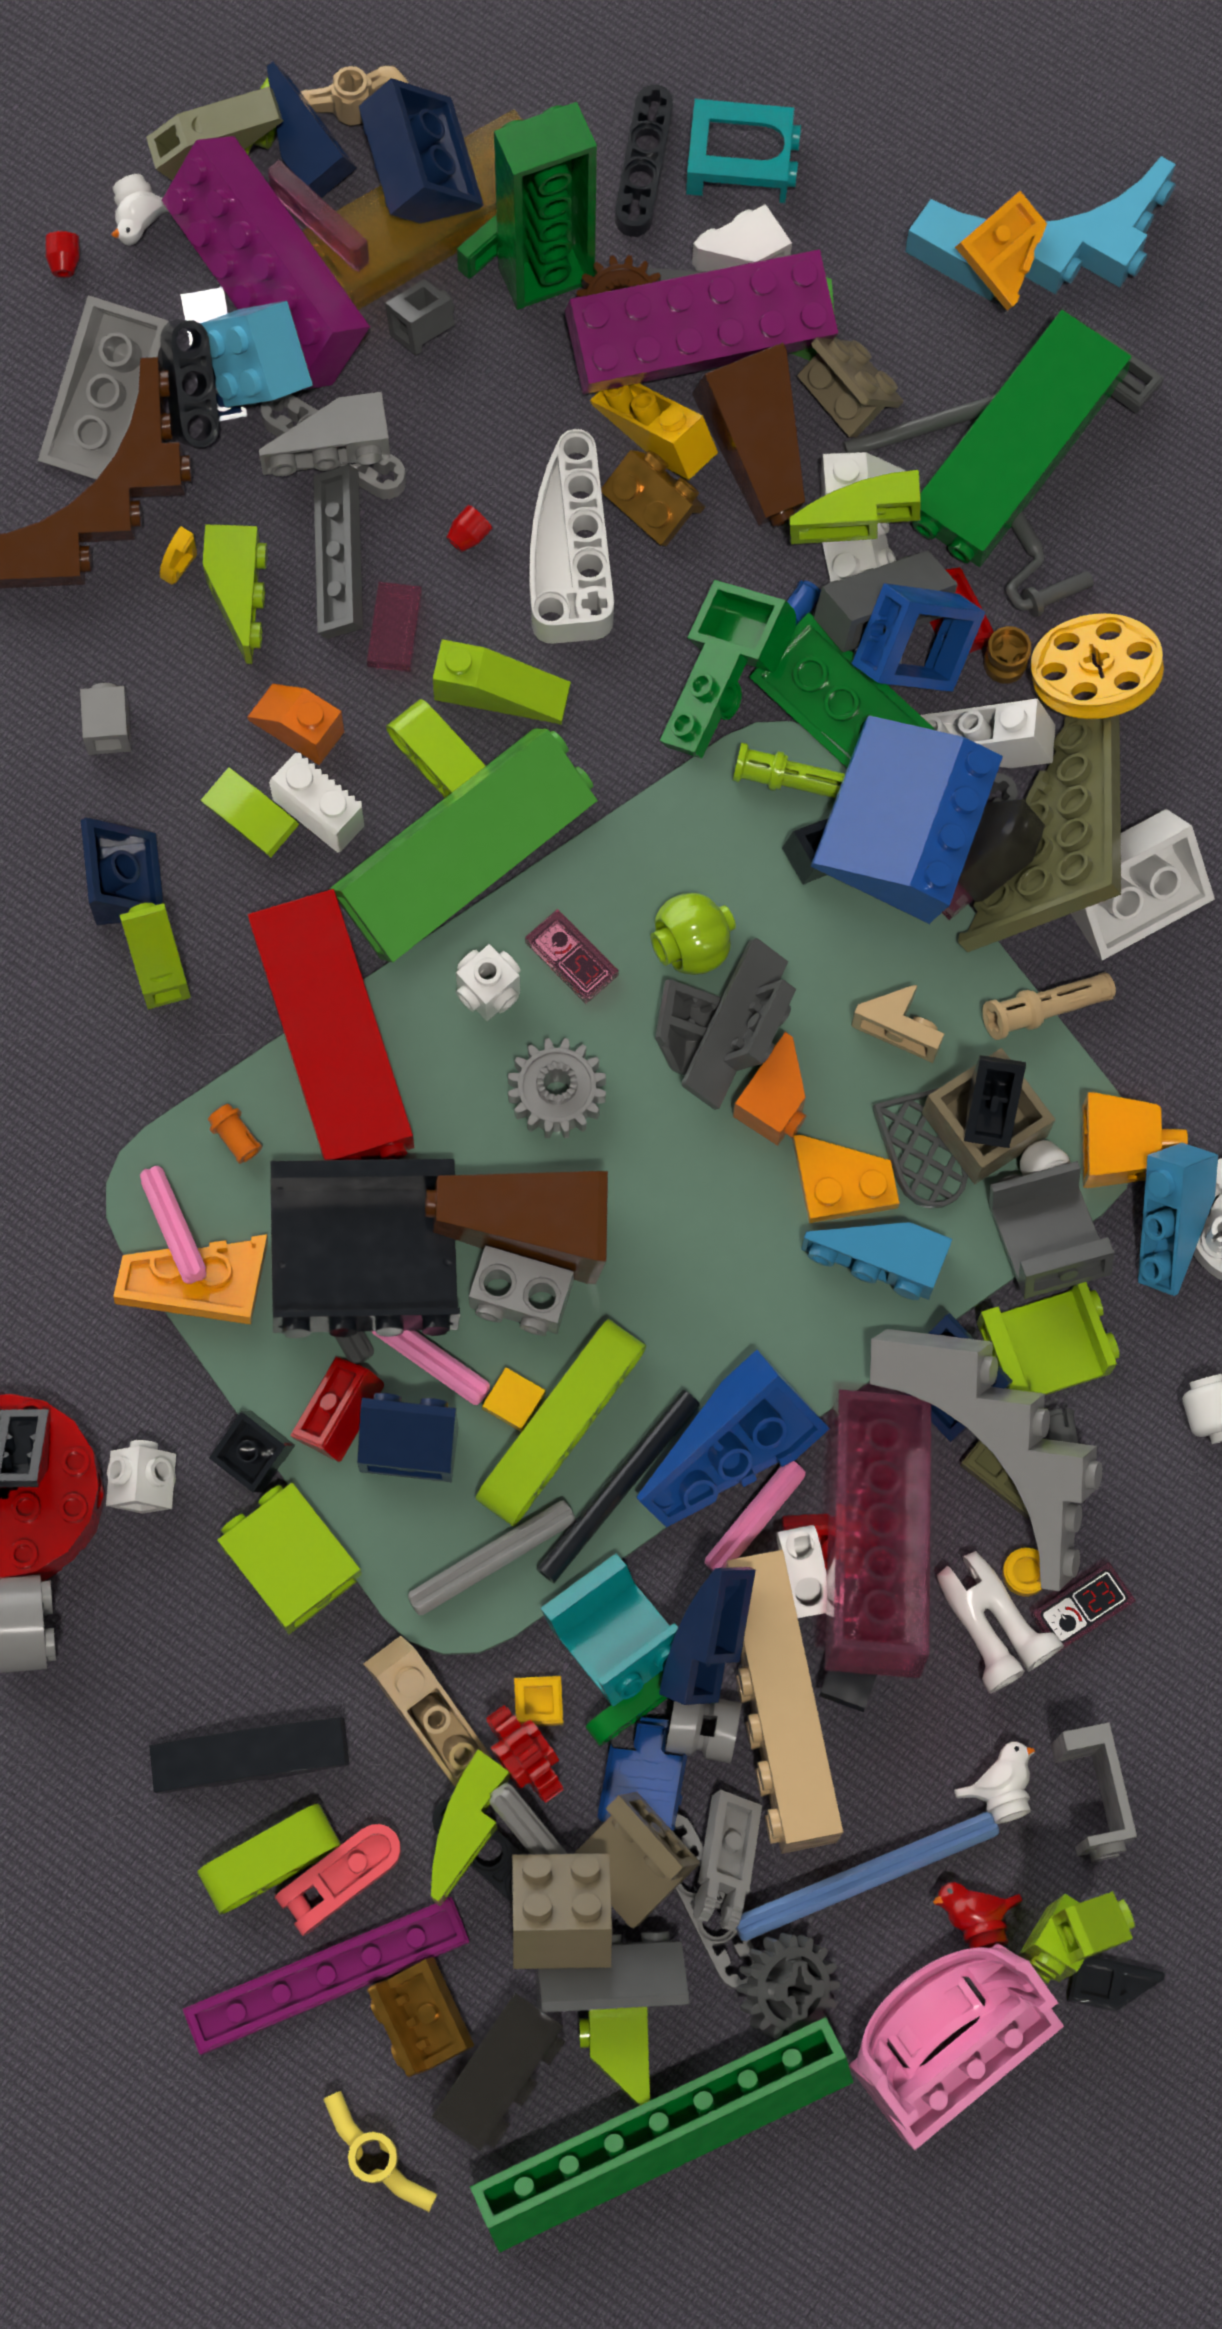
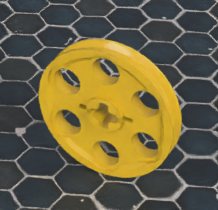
[1031,614,1164,719]

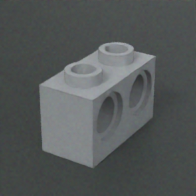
[469,1245,574,1336]

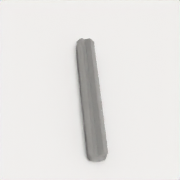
[408,1501,575,1615]

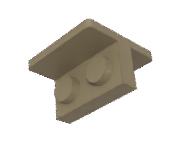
[797,337,904,438]

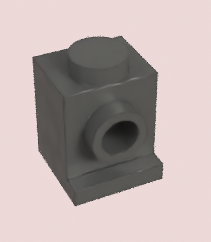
[385,279,455,355]

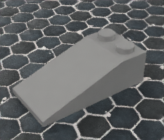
[38,295,179,480]

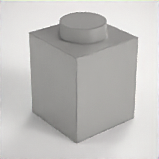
[80,683,132,755]

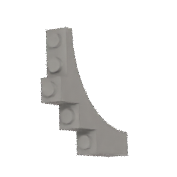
[870,1329,1102,1591]

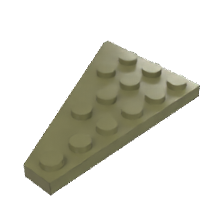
[958,695,1121,953]

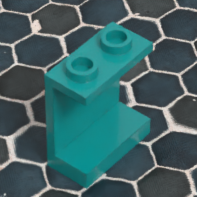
[540,1553,678,1707]

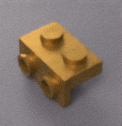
[601,450,705,546]
[368,1957,475,2077]

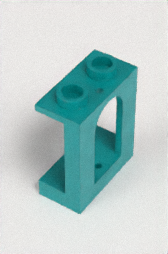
[686,99,801,203]

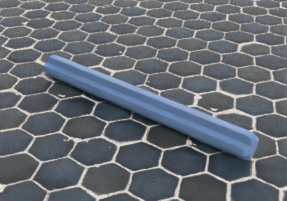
[736,1812,999,1941]

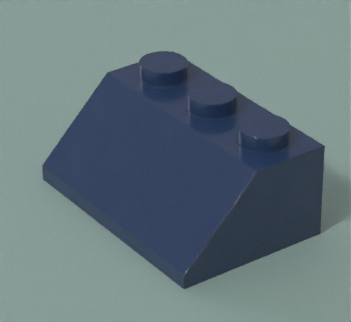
[358,78,484,224]

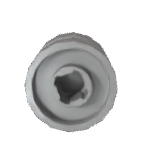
[665,1698,742,1764]

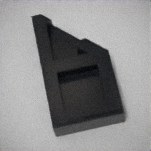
[1067,1956,1165,2012]

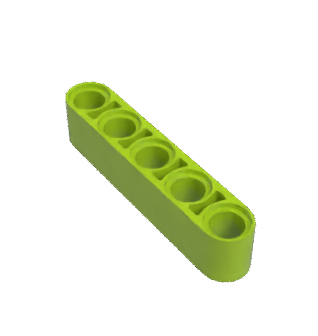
[475,1319,647,1527]

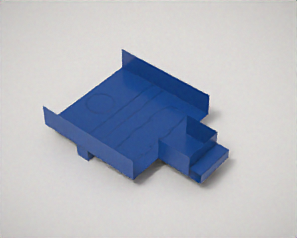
[597,1717,687,1830]

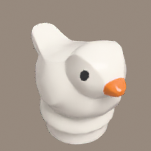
[112,174,169,246]
[954,1741,1035,1824]

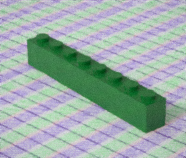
[470,2017,853,2253]

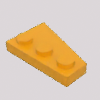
[113,1234,268,1325]

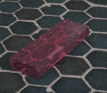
[268,160,369,272]

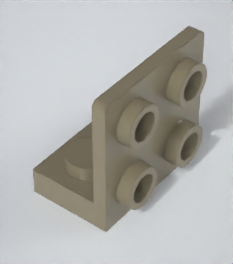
[574,1792,700,1928]

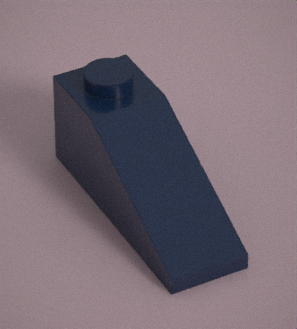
[267,61,357,200]

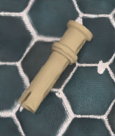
[982,972,1116,1040]

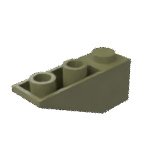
[146,87,283,181]

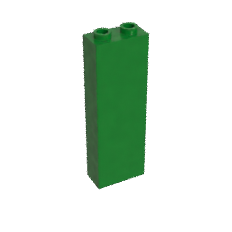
[911,309,1132,568]

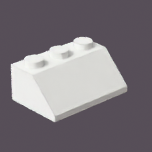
[1071,809,1215,960]

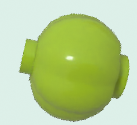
[650,893,736,975]

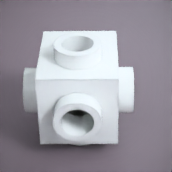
[456,944,521,1021]
[106,1440,176,1514]

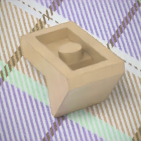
[851,985,944,1063]

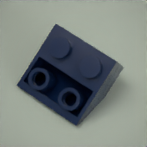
[357,1393,459,1483]

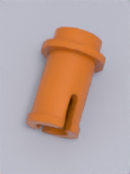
[208,1104,263,1164]

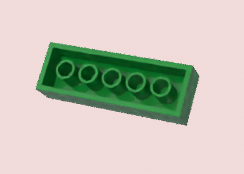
[494,102,597,310]

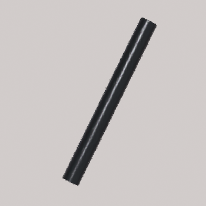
[536,1390,700,1583]

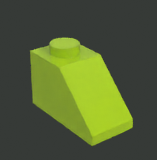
[1052,1891,1135,1964]
[579,2007,650,2106]

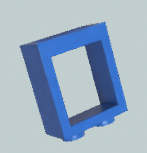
[852,583,986,692]

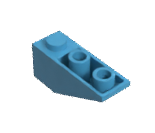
[1138,1143,1218,1296]
[801,1222,952,1300]

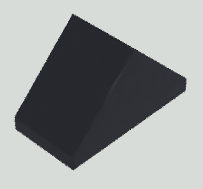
[964,1055,1026,1148]

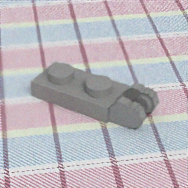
[693,1790,762,1931]

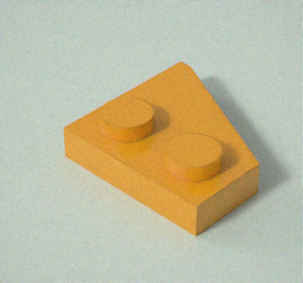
[955,191,1047,311]
[793,1135,900,1223]

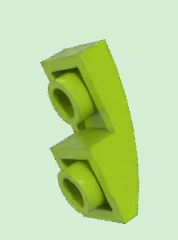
[200,767,299,858]

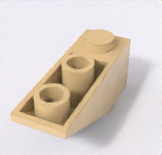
[363,1636,492,1787]

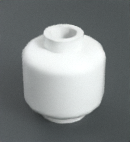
[1183,1374,1222,1444]

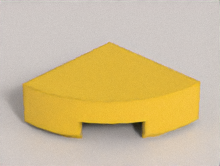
[160,526,198,585]

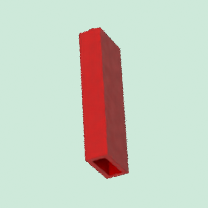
[247,889,415,1160]

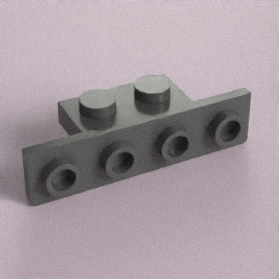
[682,938,796,1110]

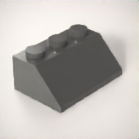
[535,1931,689,2012]

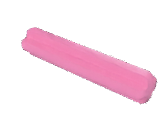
[140,1166,207,1284]
[371,1330,490,1405]
[705,1461,806,1572]

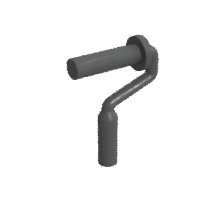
[1006,511,1094,617]

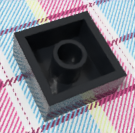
[209,1411,295,1493]

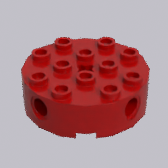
[0,1393,105,1581]

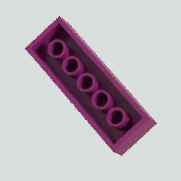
[161,136,370,391]
[565,249,839,394]

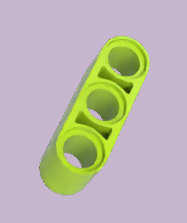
[386,699,486,798]
[197,1803,341,1915]

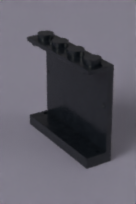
[270,1159,460,1338]

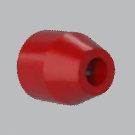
[45,231,80,278]
[446,505,493,552]

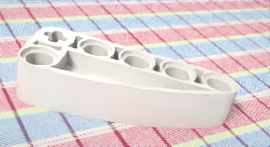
[530,429,614,644]

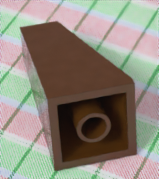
[692,342,805,527]
[425,1171,608,1284]

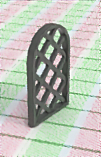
[872,1088,968,1209]

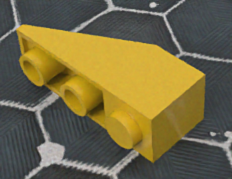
[590,383,718,480]

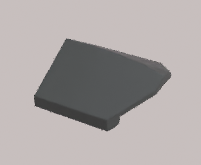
[655,979,722,1076]

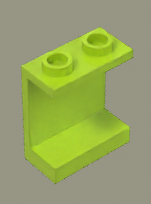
[977,1282,1120,1395]
[217,1483,362,1635]

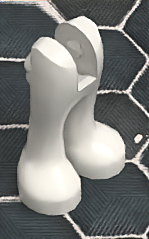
[937,1551,1064,1694]

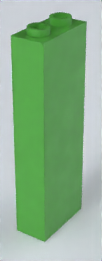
[330,728,598,963]

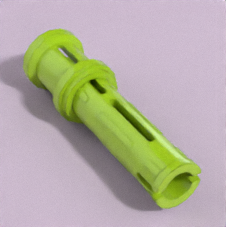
[733,743,845,798]

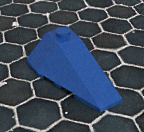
[637,1350,830,1528]

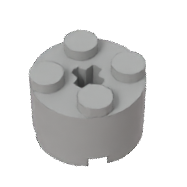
[0,1574,56,1673]

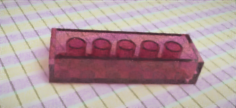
[825,1389,931,1678]

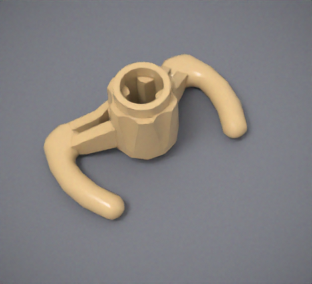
[301,66,408,125]

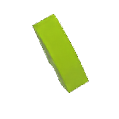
[790,470,921,544]
[431,1749,510,1907]

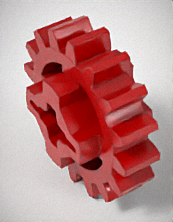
[486,1705,564,1803]

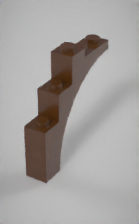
[0,357,192,589]

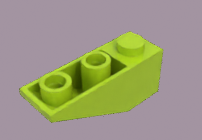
[202,524,268,664]
[120,903,191,1009]

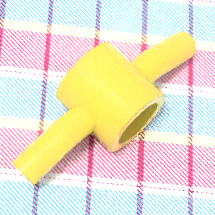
[323,2091,437,2212]

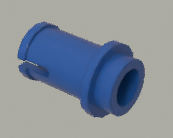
[787,580,821,625]

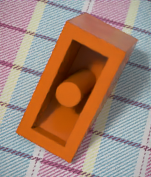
[247,683,344,765]
[733,1032,807,1146]

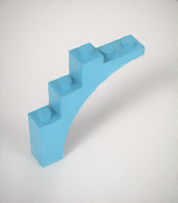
[905,156,1176,301]

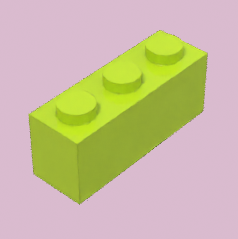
[1018,1894,1085,1984]

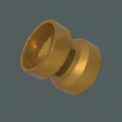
[984,626,1031,684]

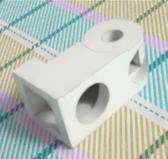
[777,1525,835,1618]

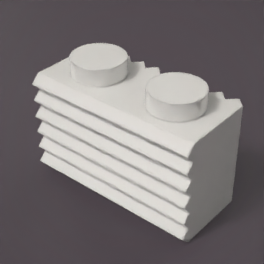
[269,753,364,853]

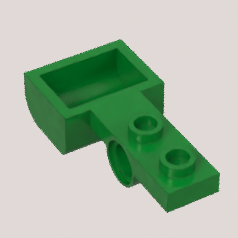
[660,580,796,759]

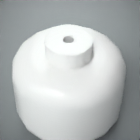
[1020,1140,1070,1176]

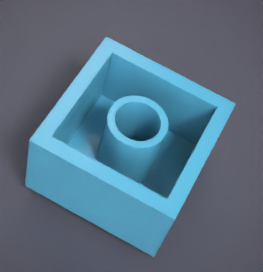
[200,301,313,407]

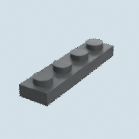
[313,464,363,639]

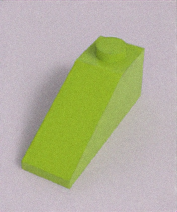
[433,639,571,725]

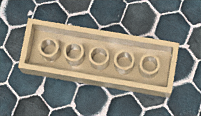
[725,1550,843,1854]

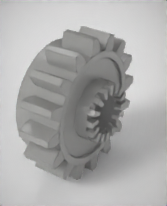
[508,1038,606,1138]

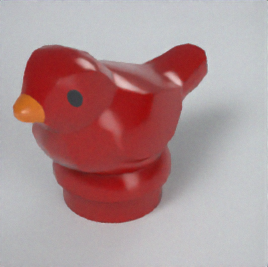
[933,1882,1023,1948]

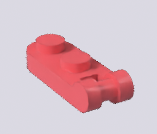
[274,1824,401,1936]

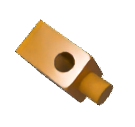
[1082,1092,1188,1188]

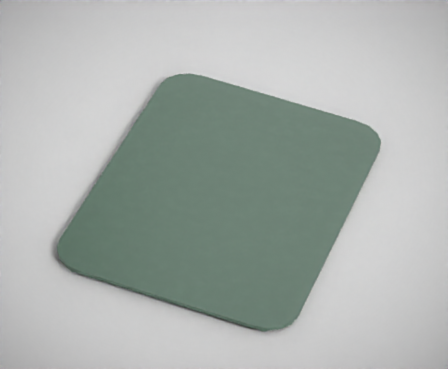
[106,721,1128,1655]

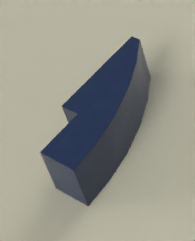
[659,1567,756,1705]

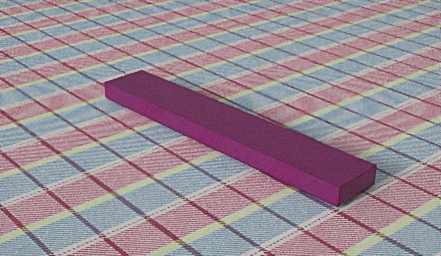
[183,1897,470,2056]

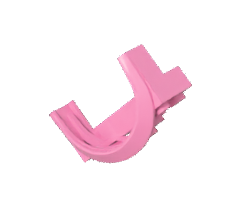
[849,1943,1064,2150]

